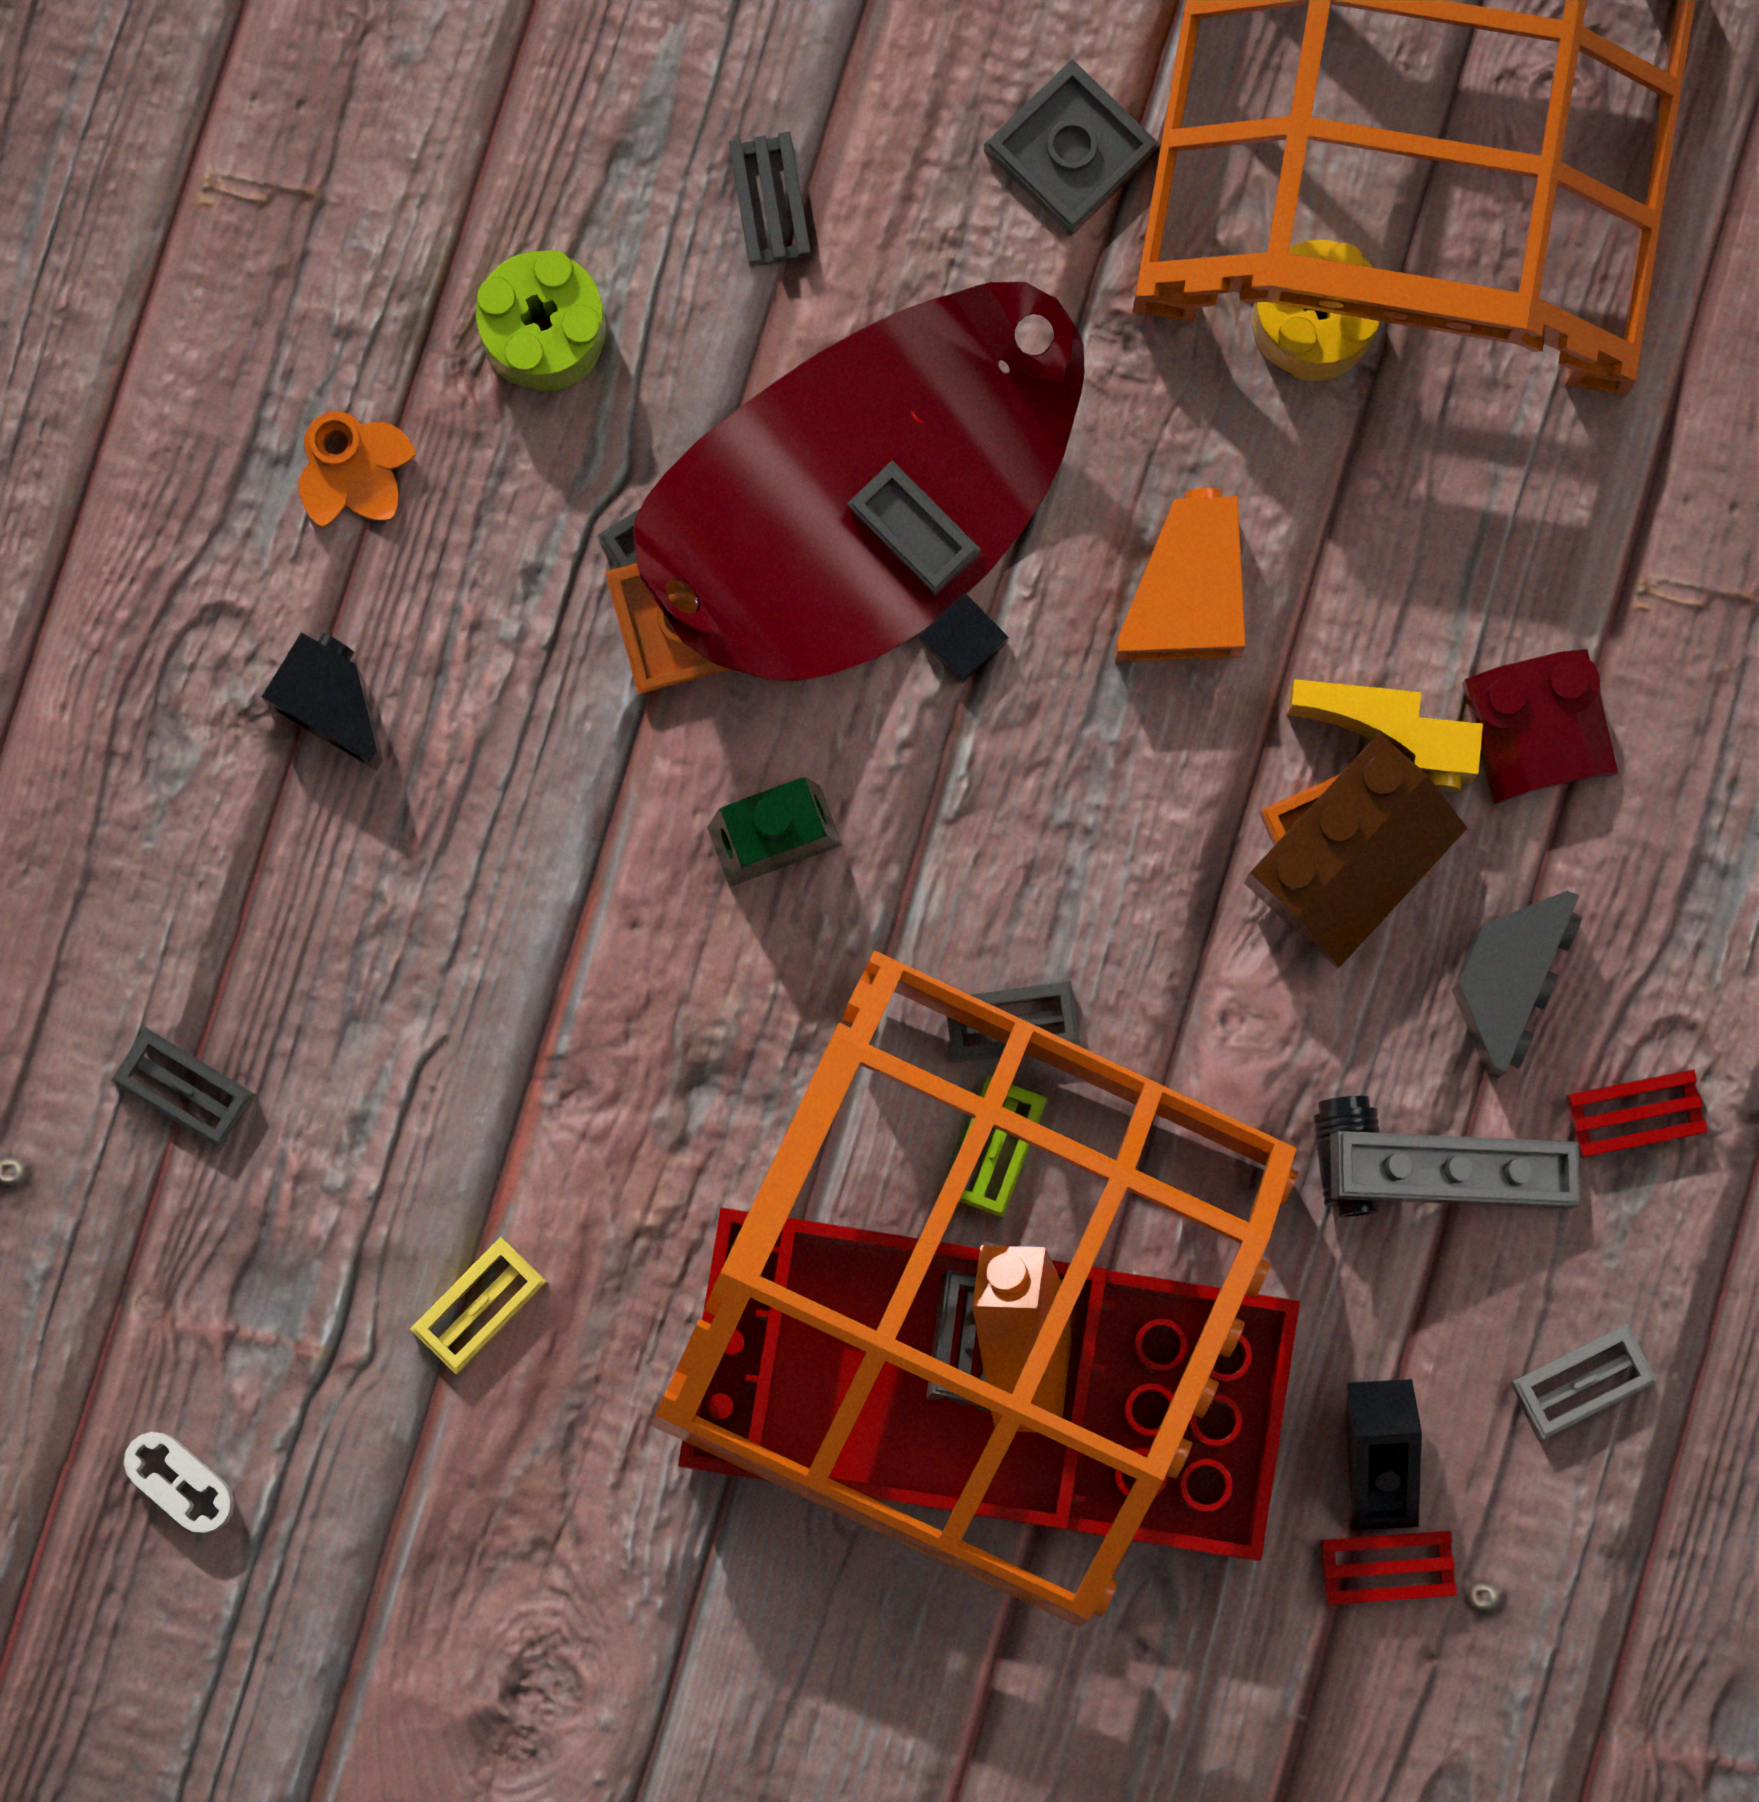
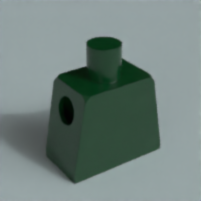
[707,777,842,887]

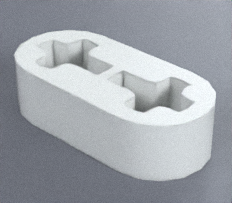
[124,1432,235,1533]

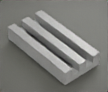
[1511,1324,1658,1440]

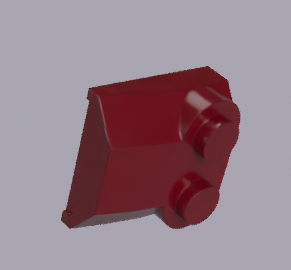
[1462,649,1618,804]

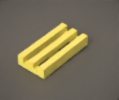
[410,1237,548,1375]

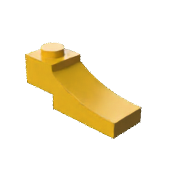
[1287,679,1483,792]

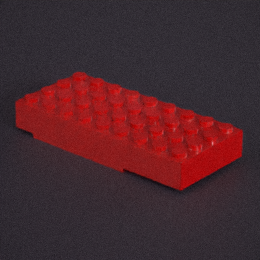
[678,1207,1300,1561]

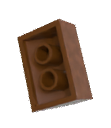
[1244,732,1467,969]

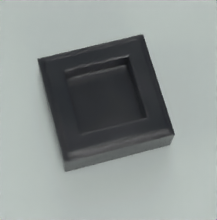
[919,592,1009,684]

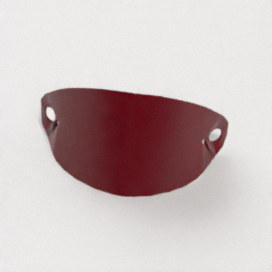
[633,282,1085,681]

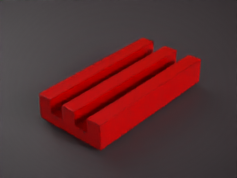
[1566,1069,1708,1159]
[1320,1530,1457,1605]

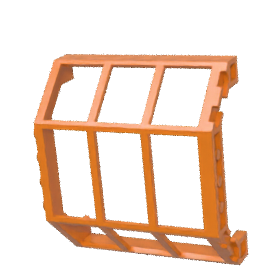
[1132,0,1695,396]
[651,950,1298,1627]

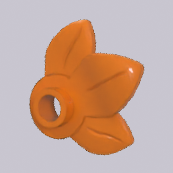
[298,411,416,528]

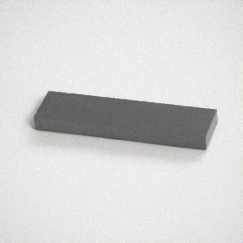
[1330,1131,1580,1209]

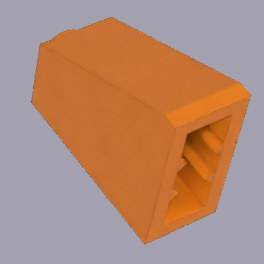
[1114,488,1245,663]
[972,1245,1076,1433]

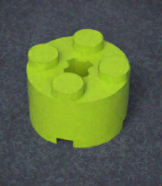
[476,250,606,392]

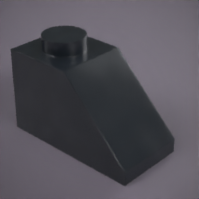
[261,632,383,771]
[1346,1379,1422,1531]

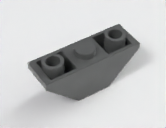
[1452,890,1582,1078]

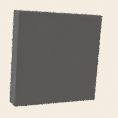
[984,59,1161,236]

